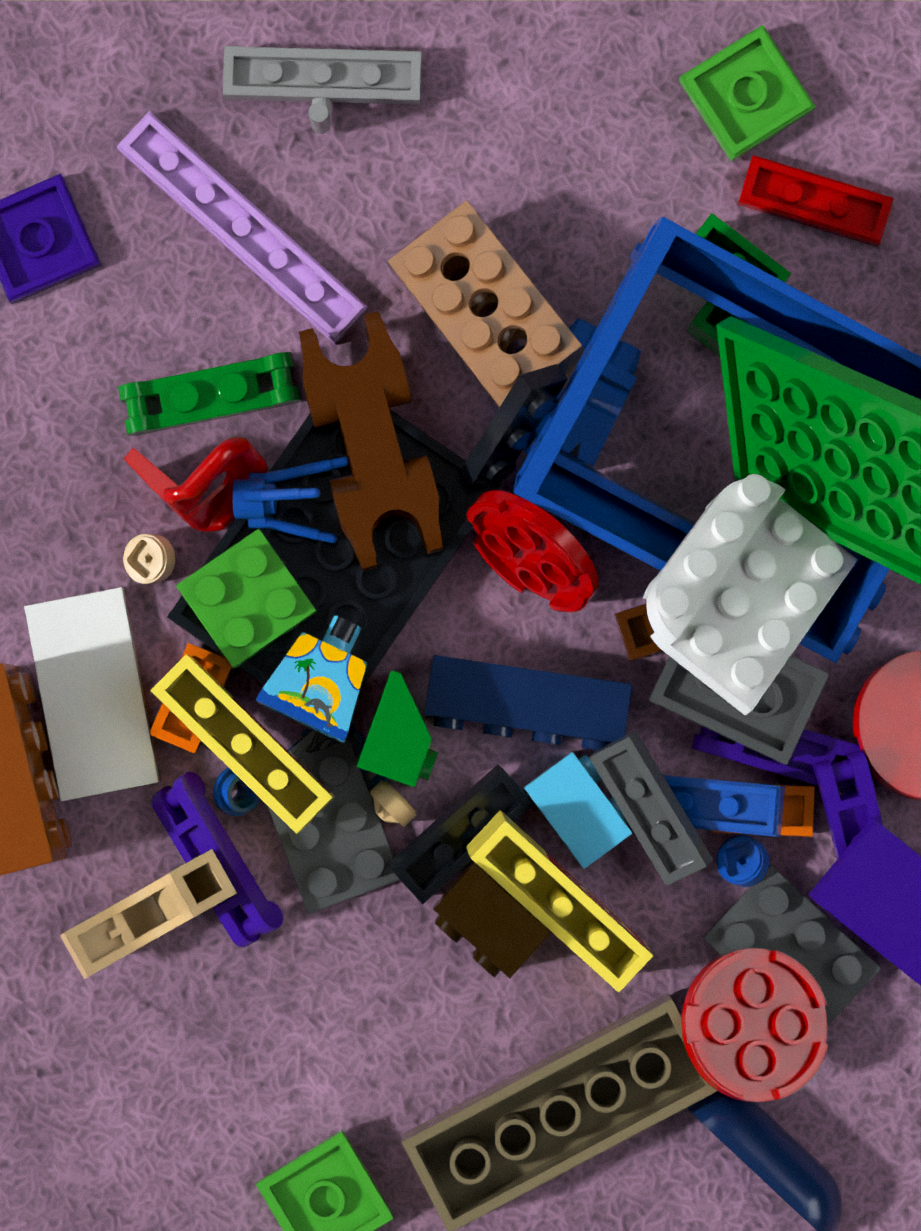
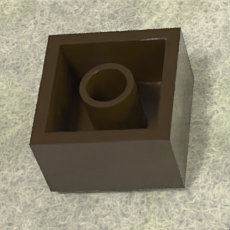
[433,861,551,979]

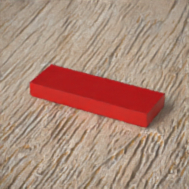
[737,155,894,247]

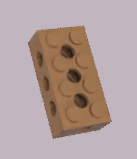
[387,200,585,408]

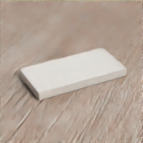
[24,587,160,801]

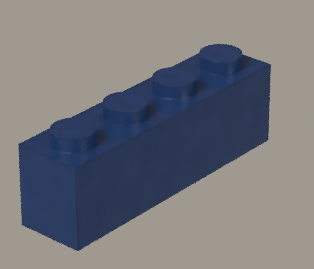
[424,655,632,751]

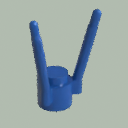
[233,457,350,543]

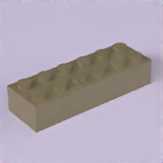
[401,994,717,1231]

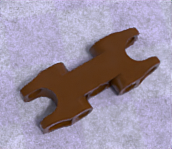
[299,311,443,572]

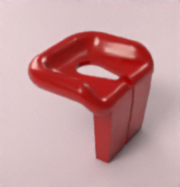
[123,437,268,532]

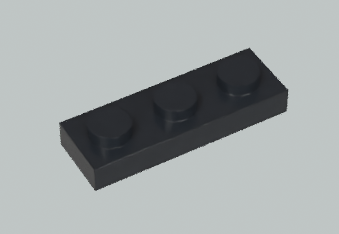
[459,364,568,487]
[387,764,533,905]

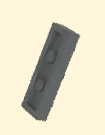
[589,730,713,886]

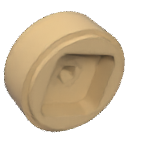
[123,534,175,584]
[369,780,417,827]

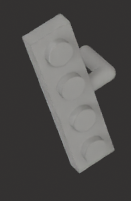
[223,46,422,134]

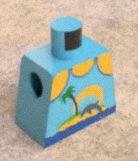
[256,615,367,744]

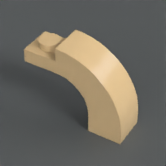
[60,849,237,979]

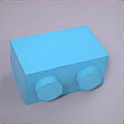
[523,752,632,869]

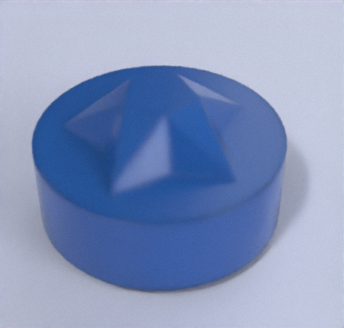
[716,835,769,887]

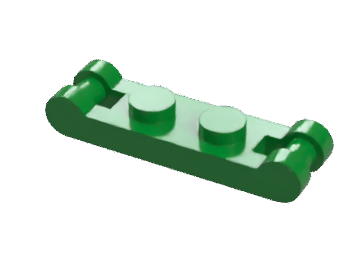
[118,352,302,436]

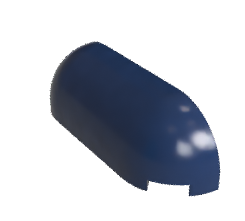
[687,1091,842,1231]

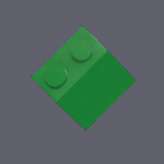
[357,670,438,787]

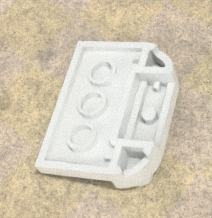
[643,474,857,715]

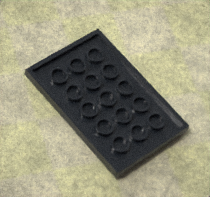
[167,409,501,691]

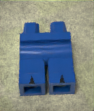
[535,318,641,468]

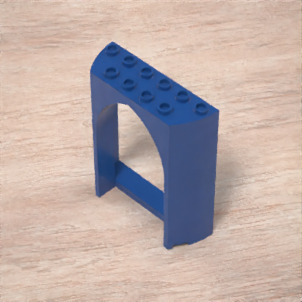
[513,216,921,663]

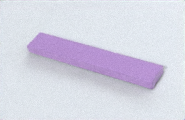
[117,111,368,345]

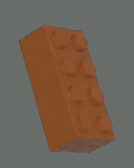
[0,663,72,876]

